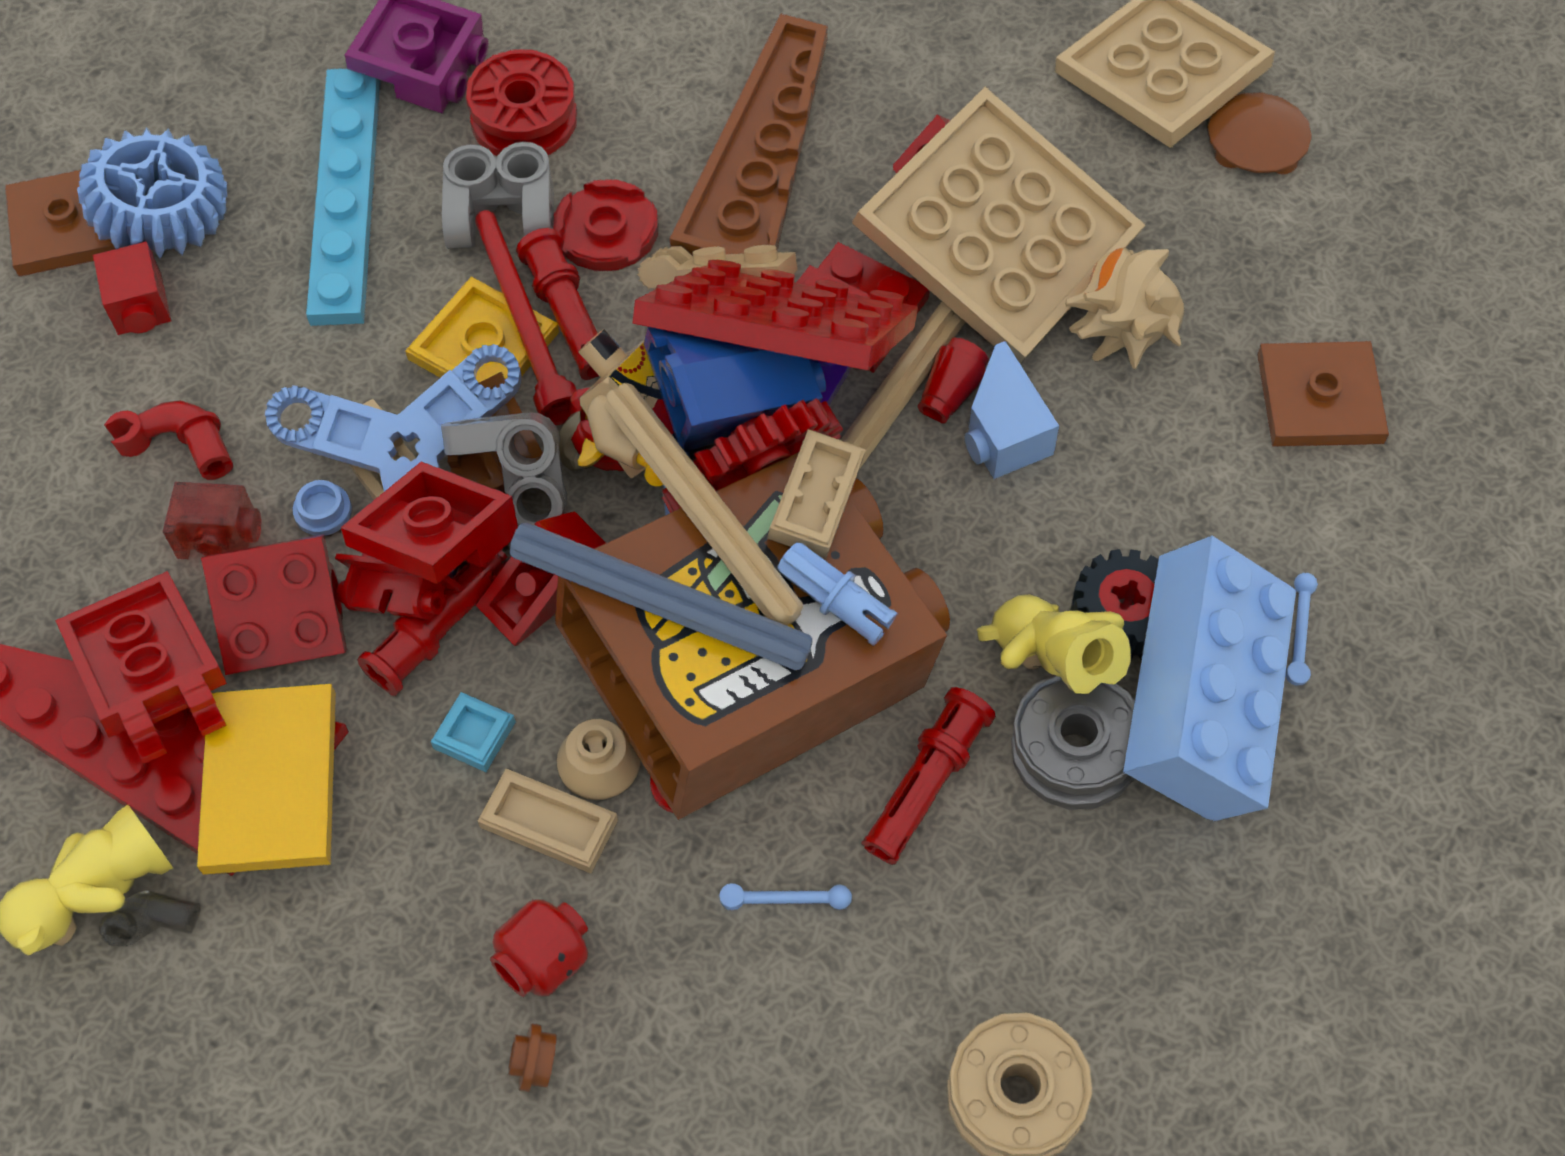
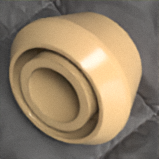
[557,719,641,800]

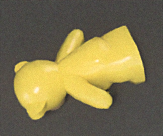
[977,594,1131,694]
[0,805,173,956]

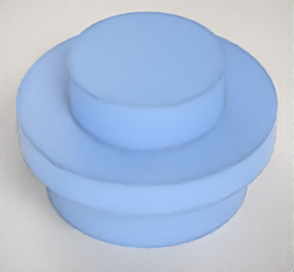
[293,480,352,536]

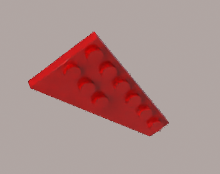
[0,644,349,877]

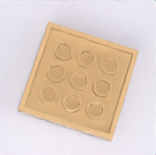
[852,87,1145,364]

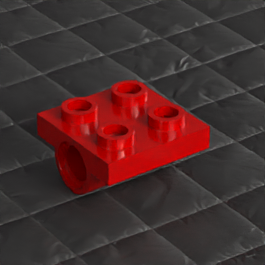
[201,535,347,675]

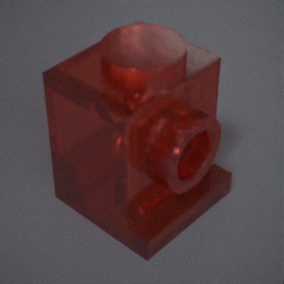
[163,482,261,559]

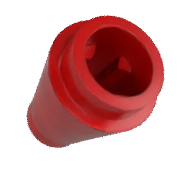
[917,338,989,424]

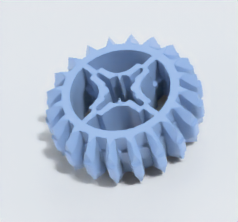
[77,127,227,259]

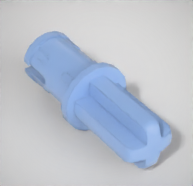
[777,542,898,646]

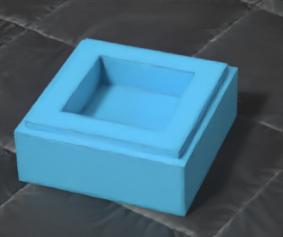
[431,692,516,772]

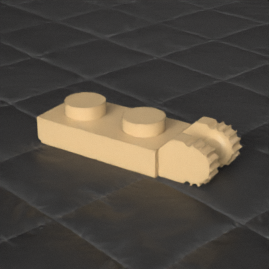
[637,245,798,290]

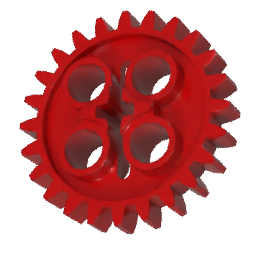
[662,399,843,513]

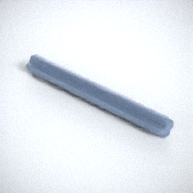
[510,523,813,670]

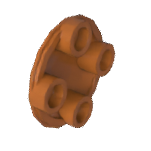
[1208,93,1312,174]

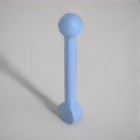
[1285,572,1318,685]
[719,883,852,910]

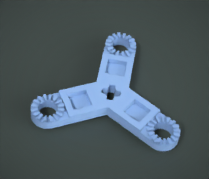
[265,344,521,578]

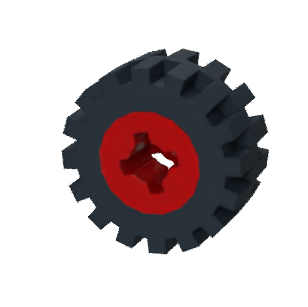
[1070,549,1159,662]

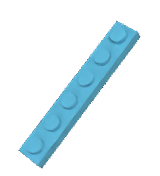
[306,69,380,326]

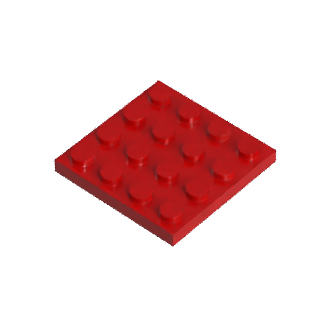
[632,260,918,370]

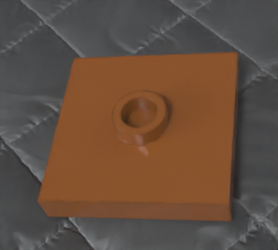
[5,170,115,276]
[1257,341,1389,447]

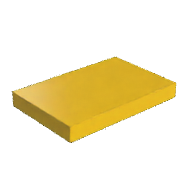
[197,684,336,875]

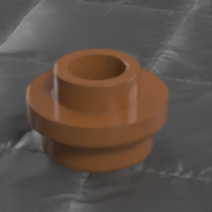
[508,1023,557,1092]

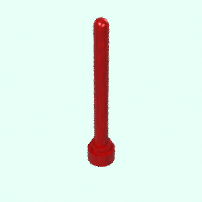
[475,210,577,425]

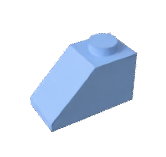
[965,341,1059,479]

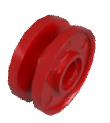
[466,50,577,157]

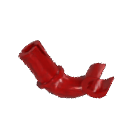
[104,400,233,480]

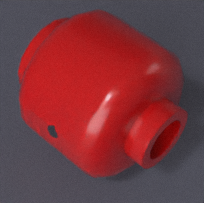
[490,899,588,997]

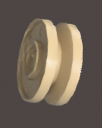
[947,1013,1092,1156]

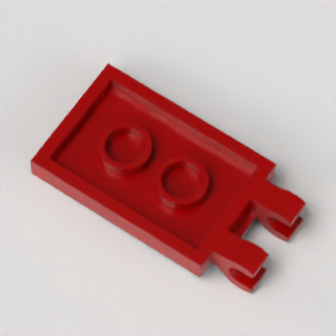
[55,571,227,764]

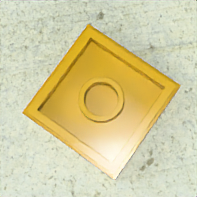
[405,276,560,383]

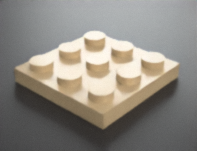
[1055,0,1275,148]

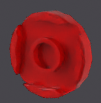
[553,179,658,271]

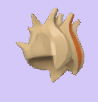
[1065,247,1184,369]

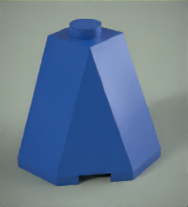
[644,327,826,452]

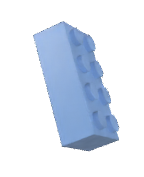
[1123,536,1296,821]

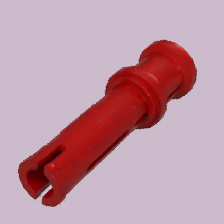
[516,228,599,380]
[357,550,508,696]
[861,687,996,865]

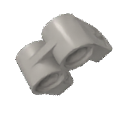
[442,142,554,249]
[441,412,567,527]

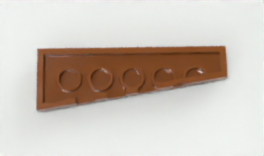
[670,13,828,256]

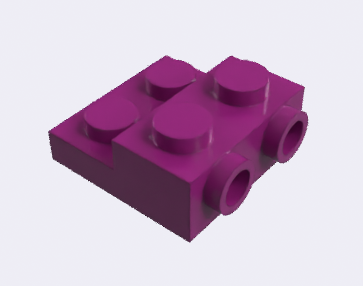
[345,0,488,114]

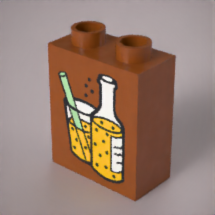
[555,452,950,820]

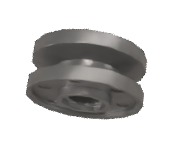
[1011,675,1135,810]

